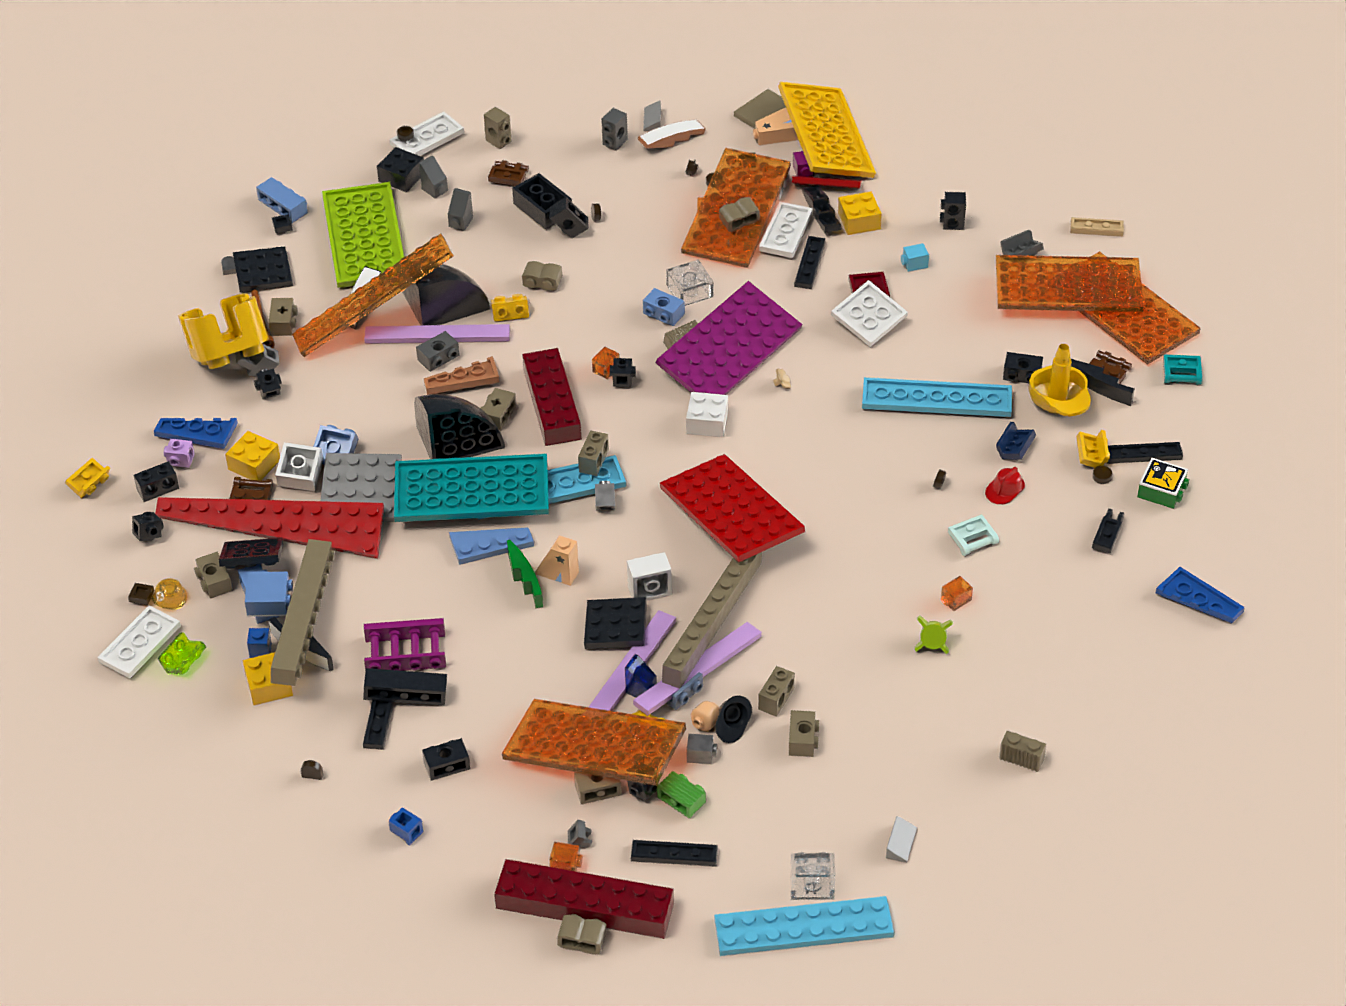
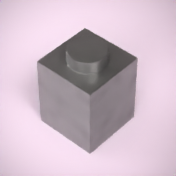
[595,481,615,510]
[687,733,717,764]

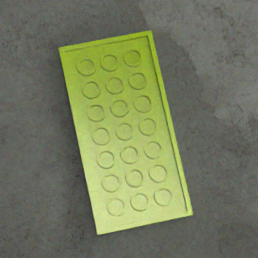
[322,182,406,288]

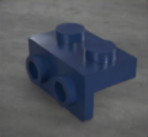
[996,422,1036,460]

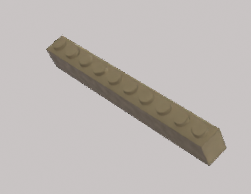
[271,539,335,686]
[662,552,762,689]

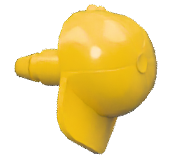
[1028,344,1091,417]

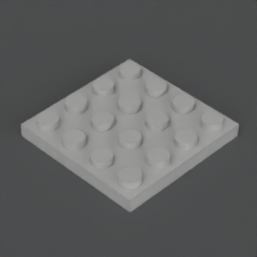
[320,453,402,522]

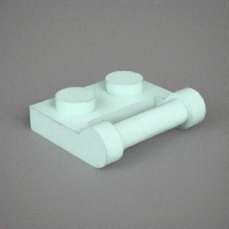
[948,515,999,556]

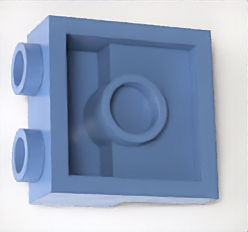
[313,425,359,465]

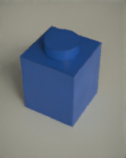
[247,628,272,658]

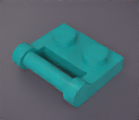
[1163,354,1202,385]

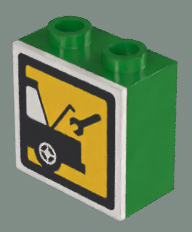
[1137,458,1190,509]

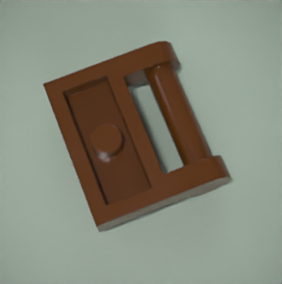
[229,477,273,500]

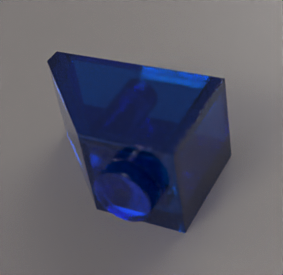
[625,654,657,698]

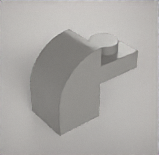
[235,344,279,377]

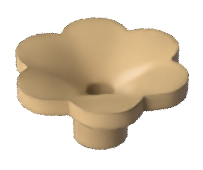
[773,368,791,389]

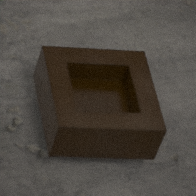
[128,583,155,605]

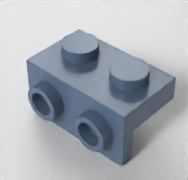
[666,672,703,710]

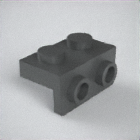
[1000,230,1044,262]

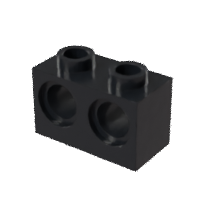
[940,192,966,230]
[133,461,179,502]

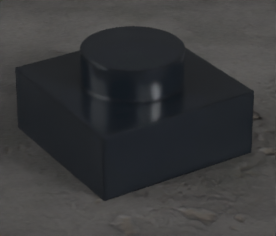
[272,214,293,234]

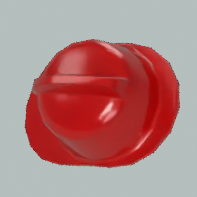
[985,467,1025,505]

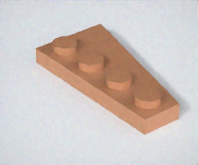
[424,356,499,395]

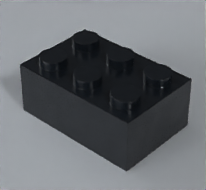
[512,173,572,229]

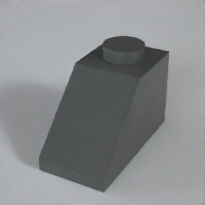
[419,155,448,199]
[448,188,473,231]

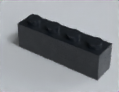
[363,668,447,706]

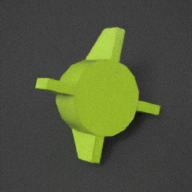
[914,616,953,654]

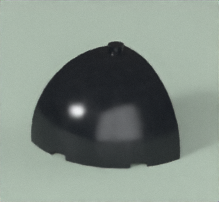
[398,261,490,326]
[414,394,505,459]

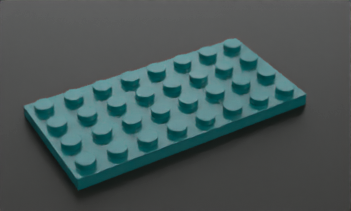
[394,454,549,522]

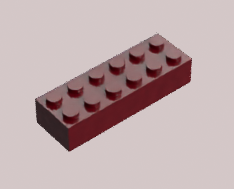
[522,348,582,446]

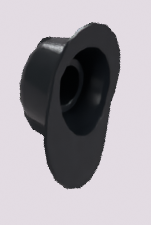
[715,695,752,743]

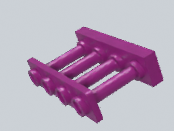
[364,618,446,671]

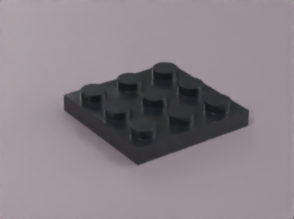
[233,246,293,292]
[219,537,283,569]
[584,597,647,649]

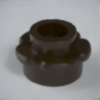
[685,160,698,176]

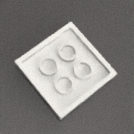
[831,280,908,347]

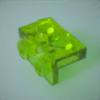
[158,632,206,675]

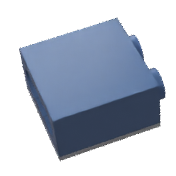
[245,571,293,617]

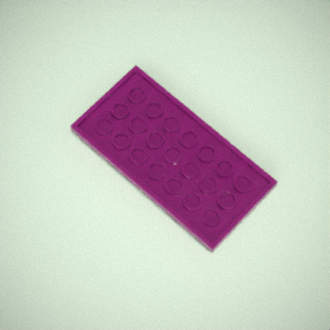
[655,281,803,395]

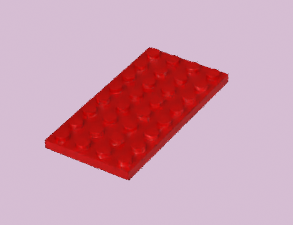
[660,454,805,563]

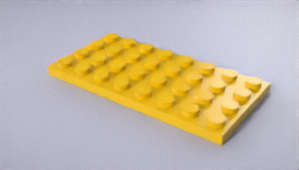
[778,82,876,178]

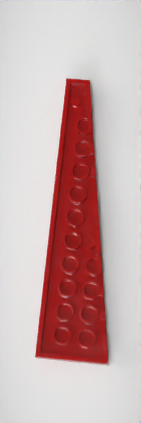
[155,497,384,559]

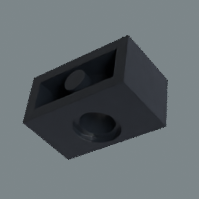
[549,197,588,239]
[1003,352,1043,384]
[422,738,470,781]

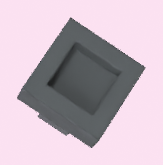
[568,820,592,850]

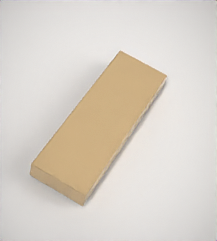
[1070,217,1124,237]

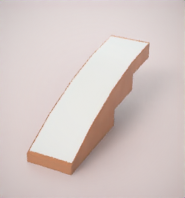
[638,119,706,148]

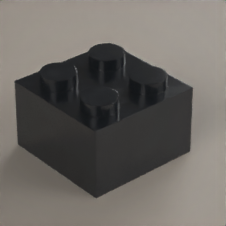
[377,147,424,193]

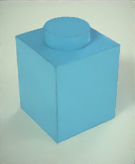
[901,243,929,272]

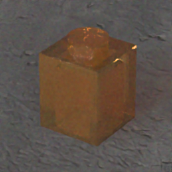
[592,347,620,379]
[941,576,973,611]
[549,842,583,871]

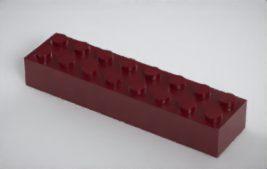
[494,859,674,939]

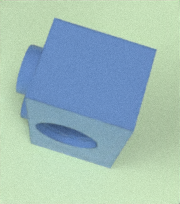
[643,288,685,326]

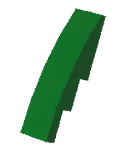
[507,540,543,609]

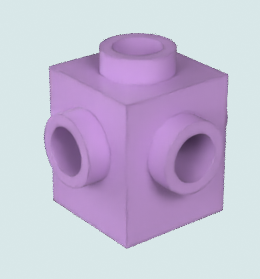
[164,439,195,468]

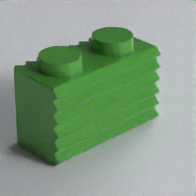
[657,771,706,818]

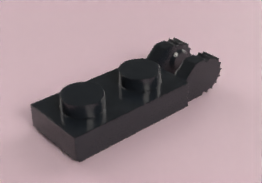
[1092,508,1124,554]

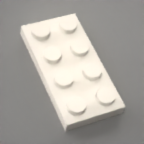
[390,112,464,156]
[759,202,813,258]
[98,605,181,679]

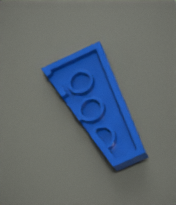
[154,418,238,449]
[1155,567,1245,623]

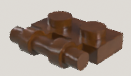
[488,160,529,186]
[1089,350,1132,384]

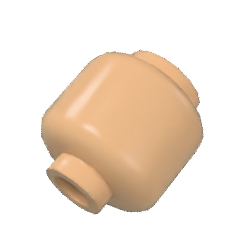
[691,701,719,731]

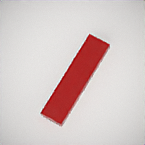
[792,175,862,188]

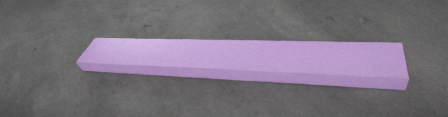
[364,324,510,343]
[579,610,676,733]
[633,622,762,716]

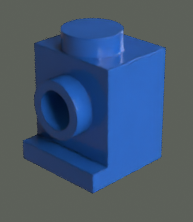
[389,807,423,846]

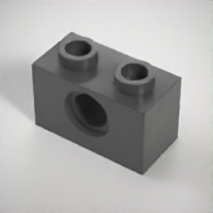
[601,108,628,150]
[416,331,460,372]

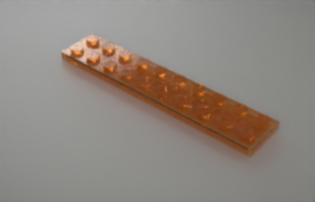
[292,233,454,357]

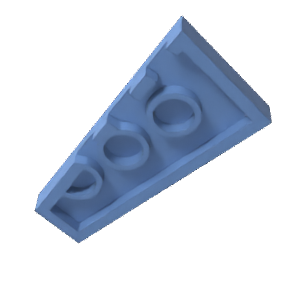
[449,527,534,565]

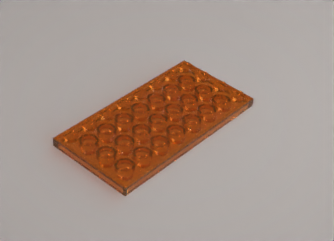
[681,148,791,268]
[1047,251,1201,365]
[995,255,1143,312]
[502,699,686,786]

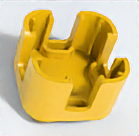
[178,293,269,369]

